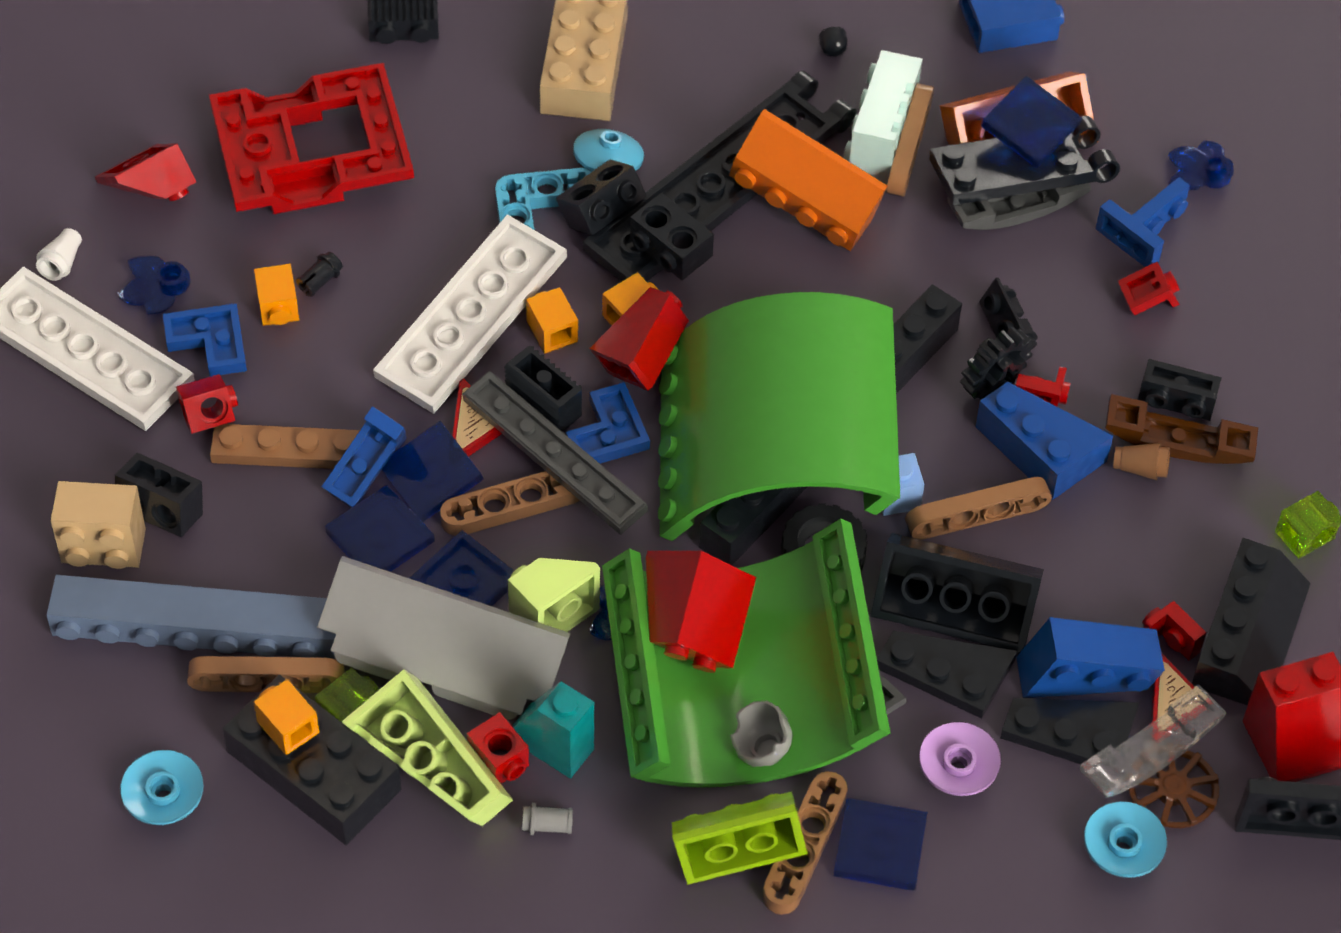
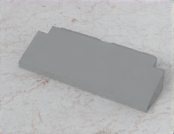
[317,556,570,720]

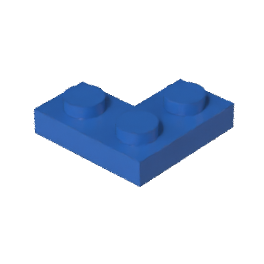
[163,303,247,376]
[566,382,650,464]

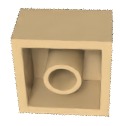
[51,481,146,569]

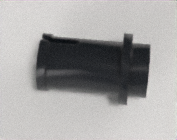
[296,252,343,297]

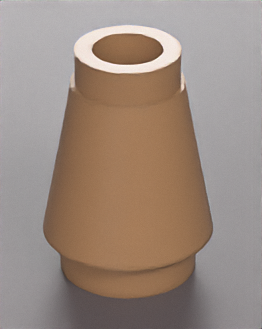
[1113,443,1170,481]

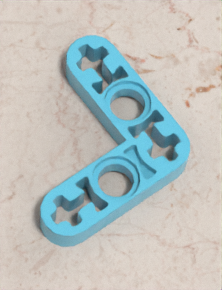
[495,168,592,230]

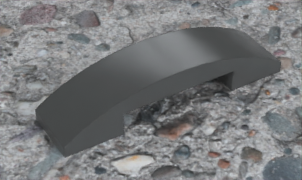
[947,183,1091,230]

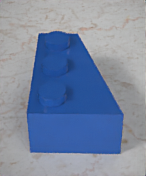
[975,382,1113,500]
[1016,617,1165,698]

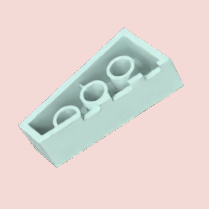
[844,50,923,185]

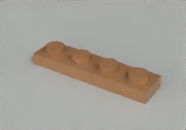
[210,424,360,469]

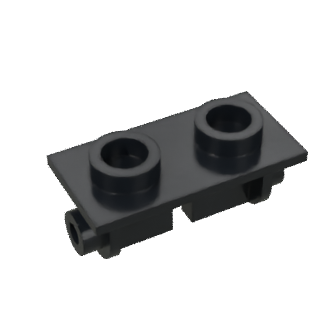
[979,278,1037,348]

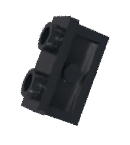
[1138,359,1222,421]

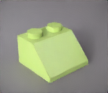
[508,558,600,632]

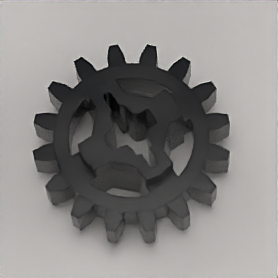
[960,327,1034,400]

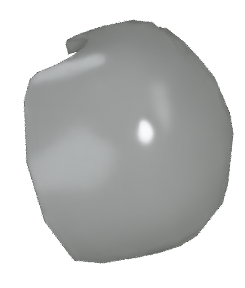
[731,701,793,767]

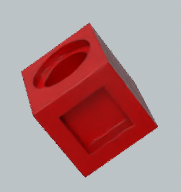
[176,374,238,434]
[467,712,529,784]

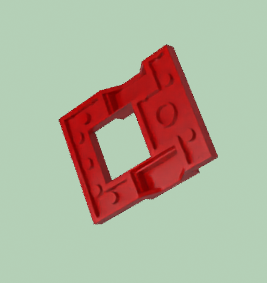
[209,63,414,214]

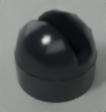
[819,27,848,57]

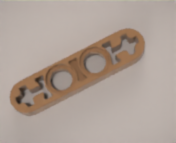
[886,83,934,197]
[440,471,580,536]
[905,477,1052,540]
[187,656,345,693]
[763,771,848,915]

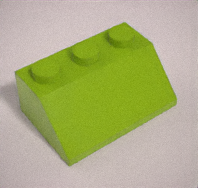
[671,792,808,885]

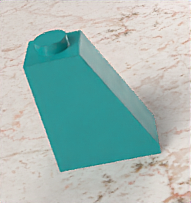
[512,681,594,779]

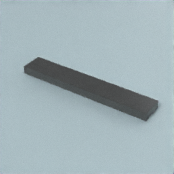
[462,371,648,535]

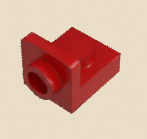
[1118,261,1180,316]
[1015,366,1071,407]
[1142,600,1207,661]

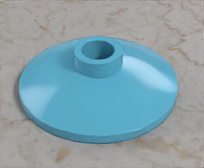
[573,129,644,171]
[121,750,204,825]
[1084,802,1167,878]

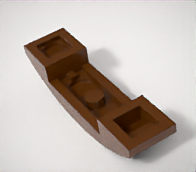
[1105,394,1259,464]

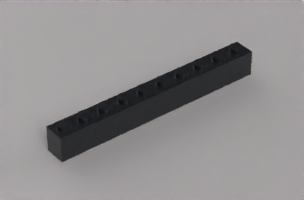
[699,284,962,565]

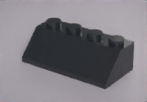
[870,533,1044,653]
[1192,538,1311,706]

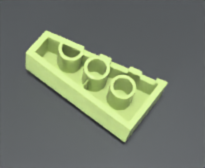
[342,669,513,826]

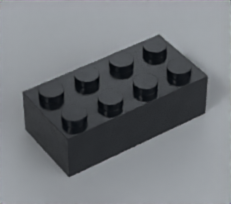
[223,674,401,845]

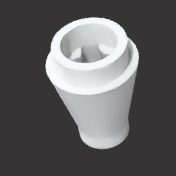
[36,228,82,281]

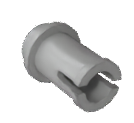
[522,802,573,835]

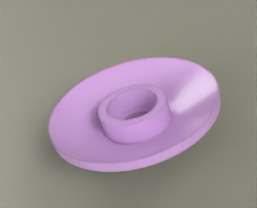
[919,722,1001,796]

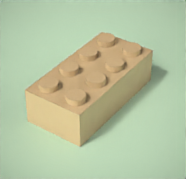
[540,0,628,121]

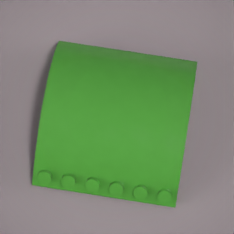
[658,292,900,541]
[602,519,890,787]

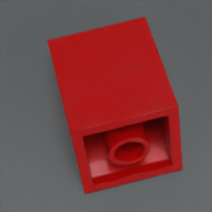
[646,551,757,673]
[1242,652,1341,782]

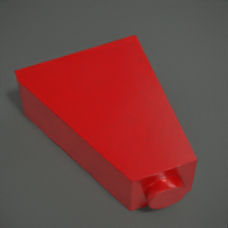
[589,287,689,391]

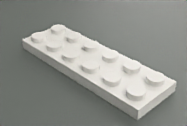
[373,214,567,414]
[0,266,195,431]

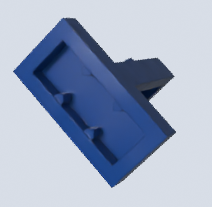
[1095,177,1190,267]
[321,406,407,509]

